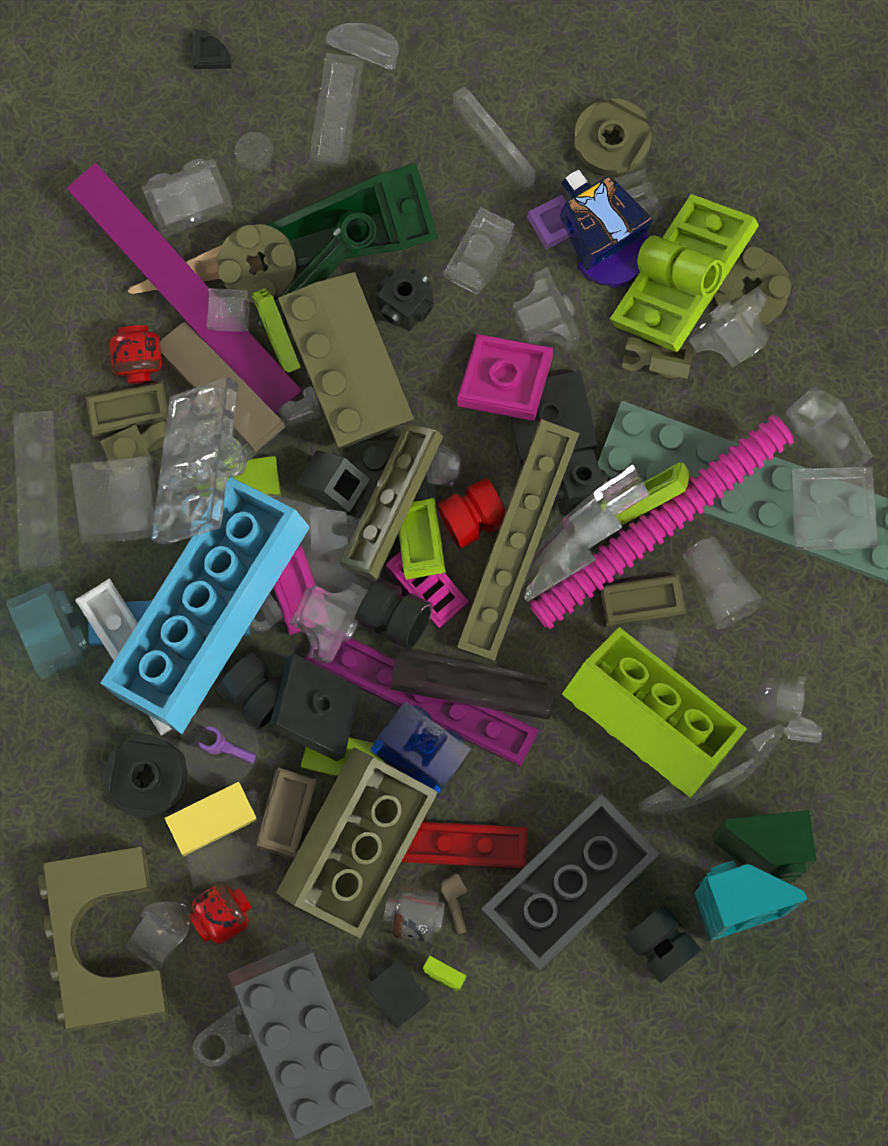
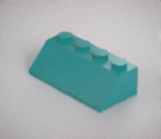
[693,860,807,942]

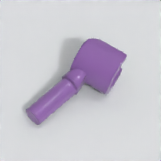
[198,726,257,764]

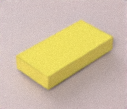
[165,782,257,857]

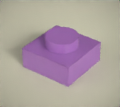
[527,195,581,249]

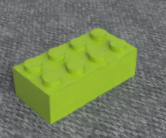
[562,627,747,798]

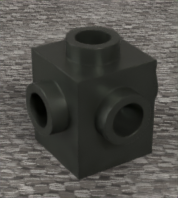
[376,265,434,332]
[554,449,609,517]

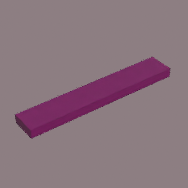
[304,624,539,767]

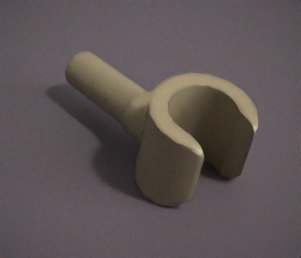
[440,874,468,934]

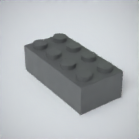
[481,794,659,973]
[227,940,373,1139]

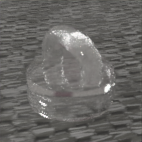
[249,593,284,632]

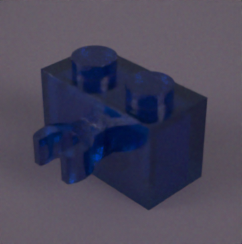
[370,701,471,799]

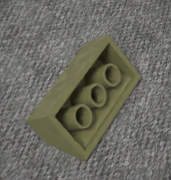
[278,272,414,449]
[276,747,438,939]

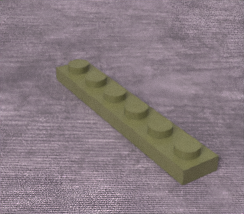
[456,419,580,661]

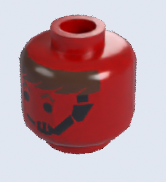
[109,325,162,384]
[188,883,252,945]

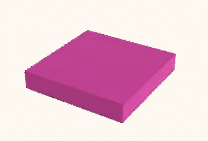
[457,334,553,421]

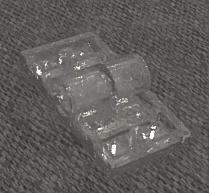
[151,377,247,546]

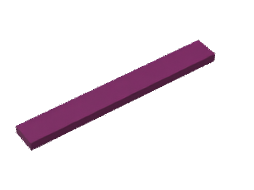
[66,163,303,415]

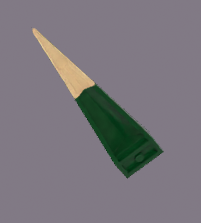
[128,162,439,294]

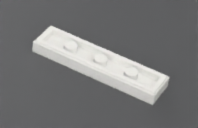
[75,578,196,736]

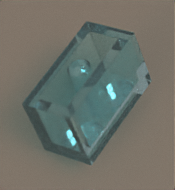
[5,582,89,681]

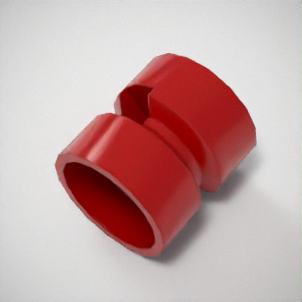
[436,478,506,549]

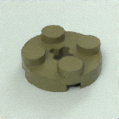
[574,99,651,177]
[218,224,297,303]
[713,247,792,327]

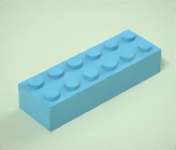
[100,477,310,734]

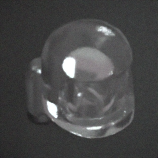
[756,676,823,744]

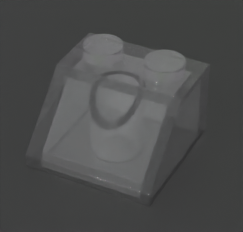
[70,454,161,543]

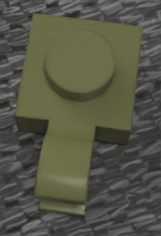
[622,337,694,379]
[100,421,174,478]

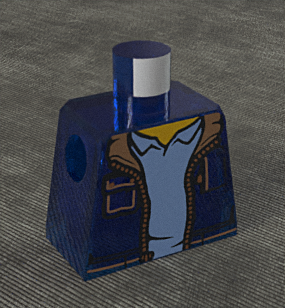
[560,170,653,271]

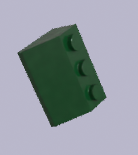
[713,810,817,883]

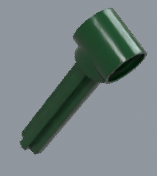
[258,210,376,331]

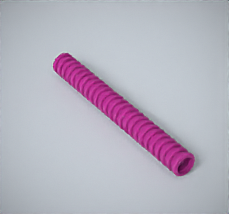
[529,415,794,629]

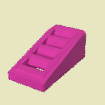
[386,551,469,629]

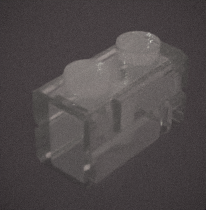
[141,158,234,238]

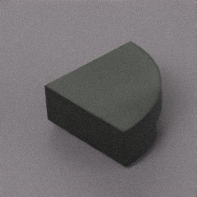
[193,29,232,69]

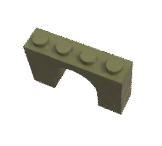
[38,847,170,1031]

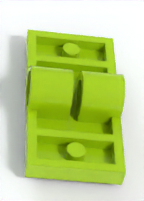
[610,194,759,352]

